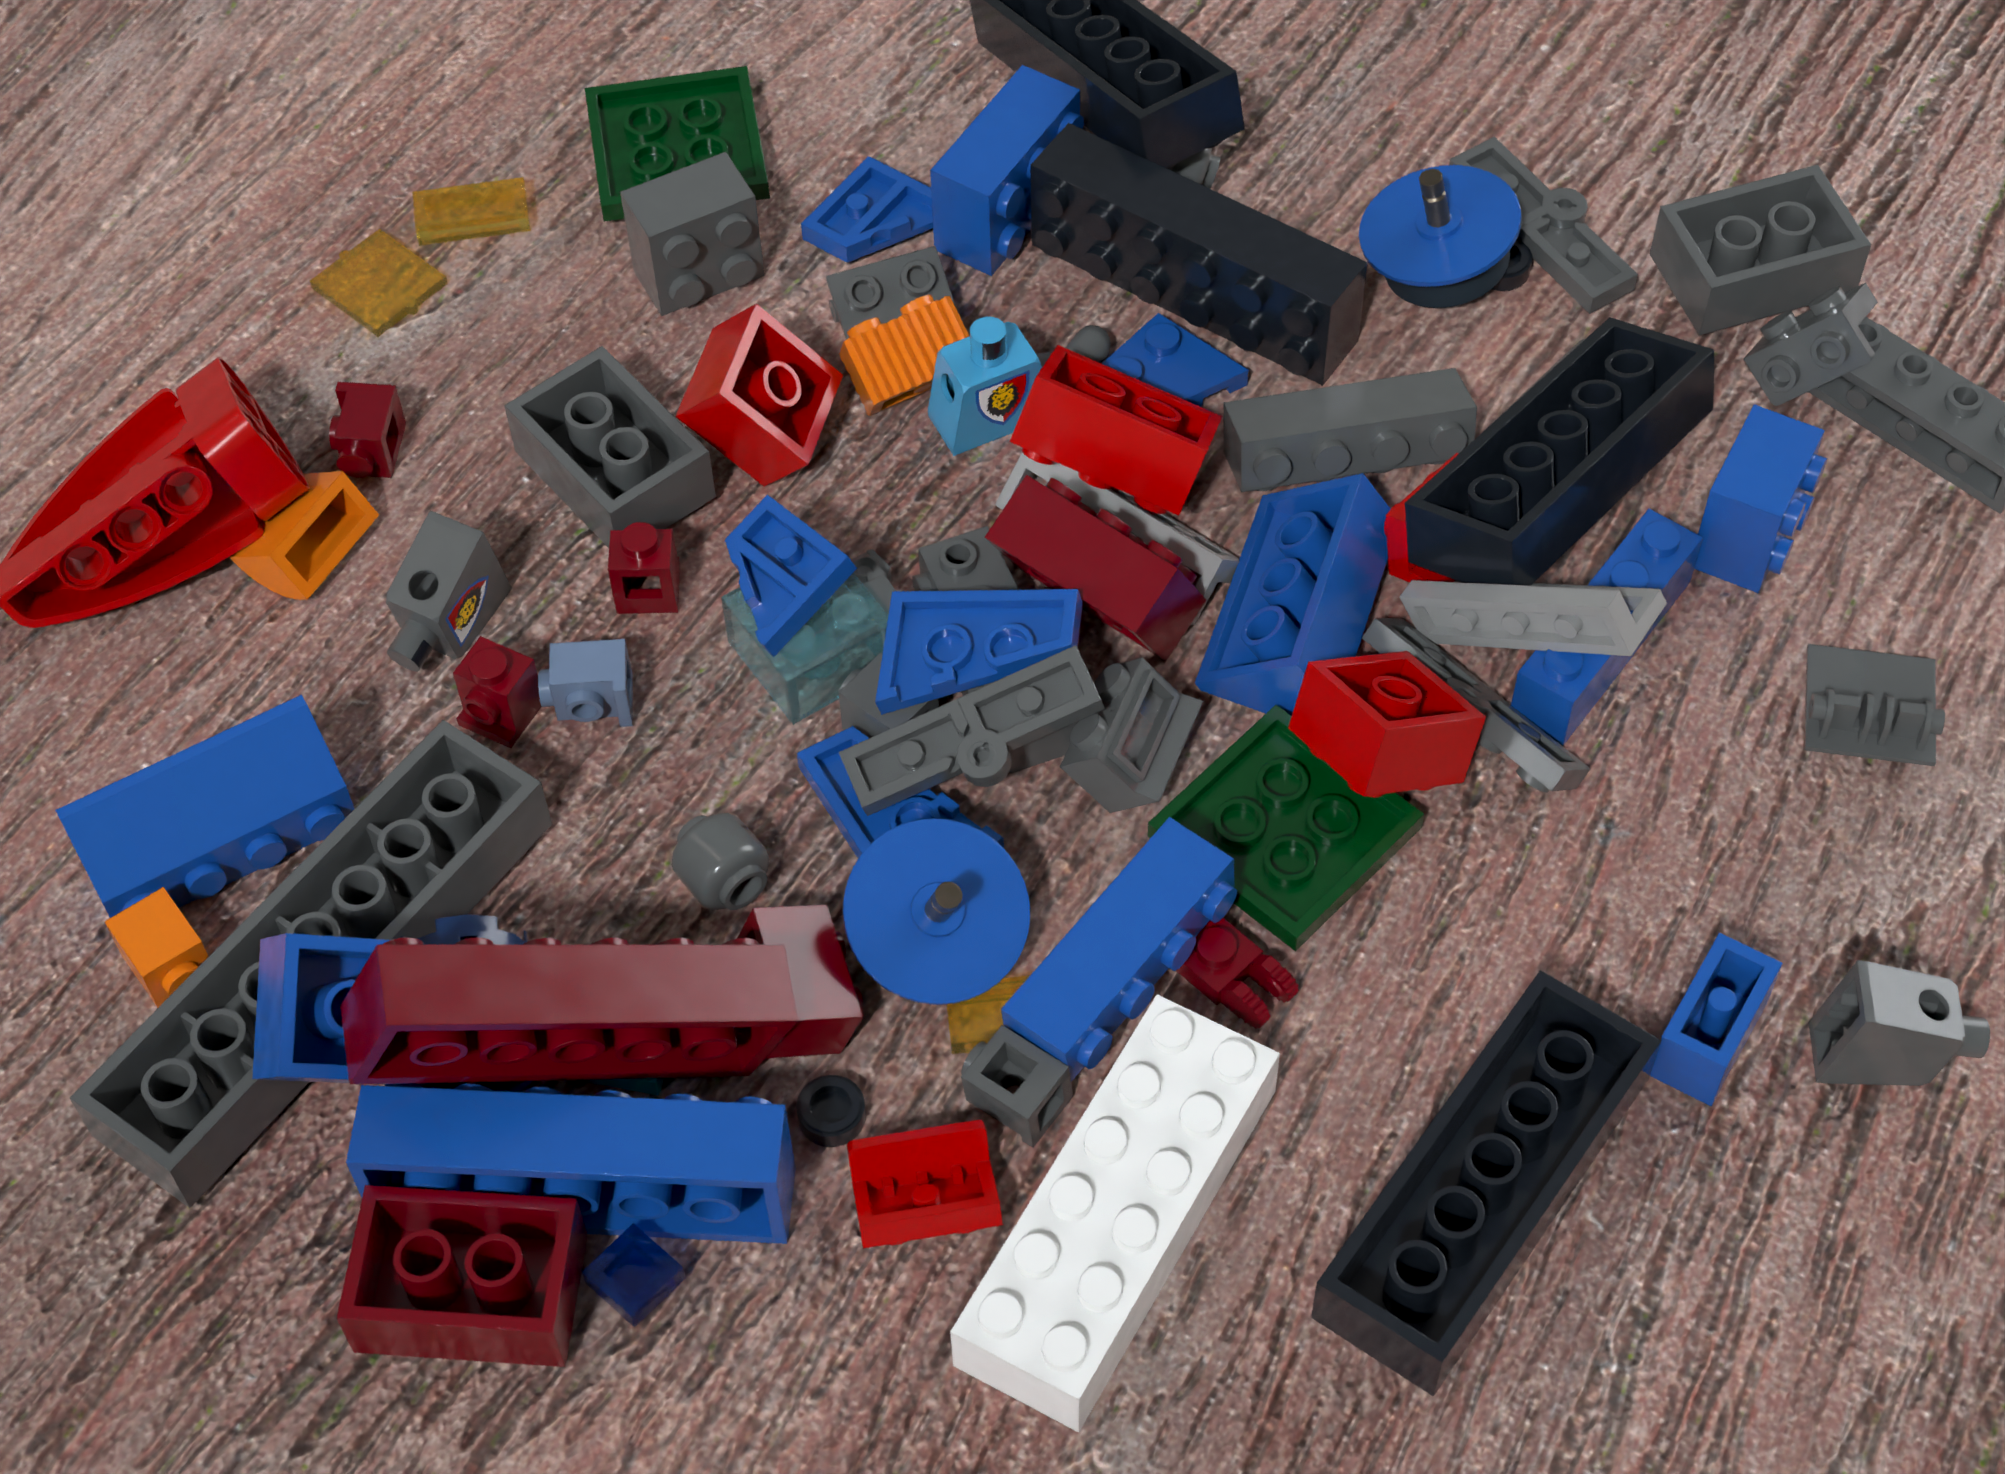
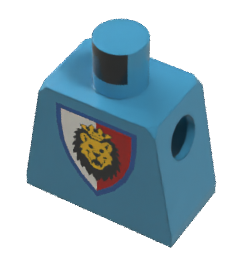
[928,316,1042,456]

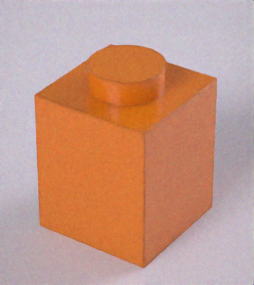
[104,887,209,1008]

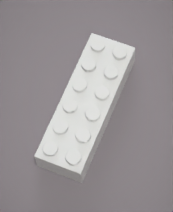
[950,994,1280,1433]

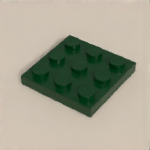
[585,66,770,222]
[1147,705,1424,952]

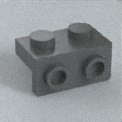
[1743,282,1878,406]

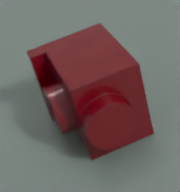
[329,382,406,478]
[608,522,681,614]
[453,636,542,748]

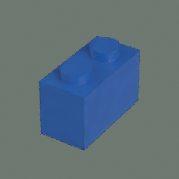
[1650,932,1783,1107]

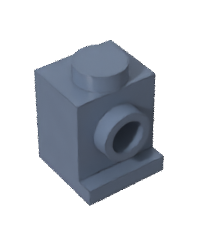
[538,639,633,727]

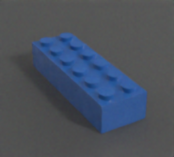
[346,1083,796,1244]

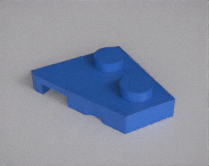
[801,156,933,263]
[725,494,857,657]

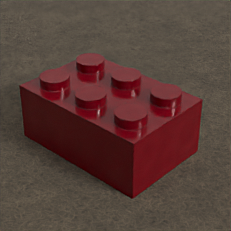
[984,475,1207,662]
[336,1185,588,1367]

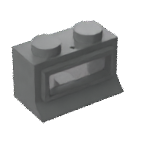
[1060,657,1203,813]

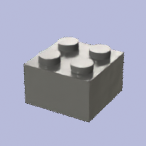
[620,152,765,316]

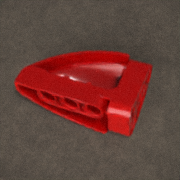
[0,356,310,628]

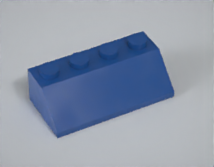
[1195,473,1391,716]
[55,695,354,918]

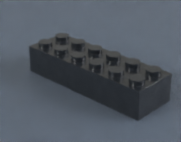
[969,0,1245,169]
[1030,123,1367,386]
[1405,317,1714,586]
[1311,970,1662,1397]

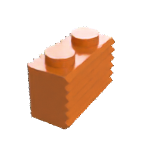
[839,294,969,416]

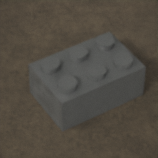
[1650,164,1871,335]
[504,346,716,548]

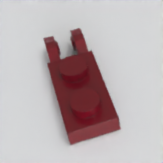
[1176,918,1299,1029]

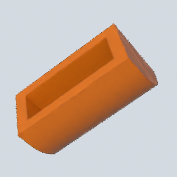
[229,471,379,600]

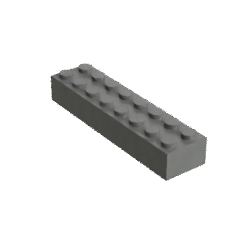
[70,720,552,1208]

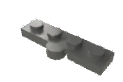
[1449,136,1638,314]
[1362,618,1590,793]
[839,645,1105,816]

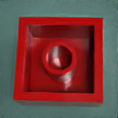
[675,303,843,487]
[1288,651,1486,798]

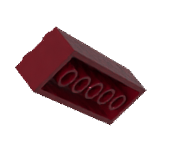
[341,938,798,1084]

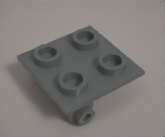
[826,246,956,340]
[1804,644,1945,766]

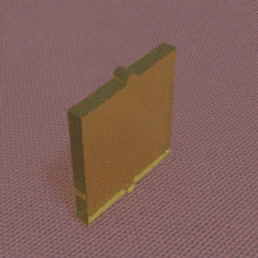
[310,228,448,337]

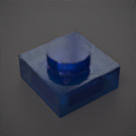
[582,1223,685,1327]

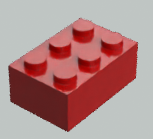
[1010,345,1223,516]

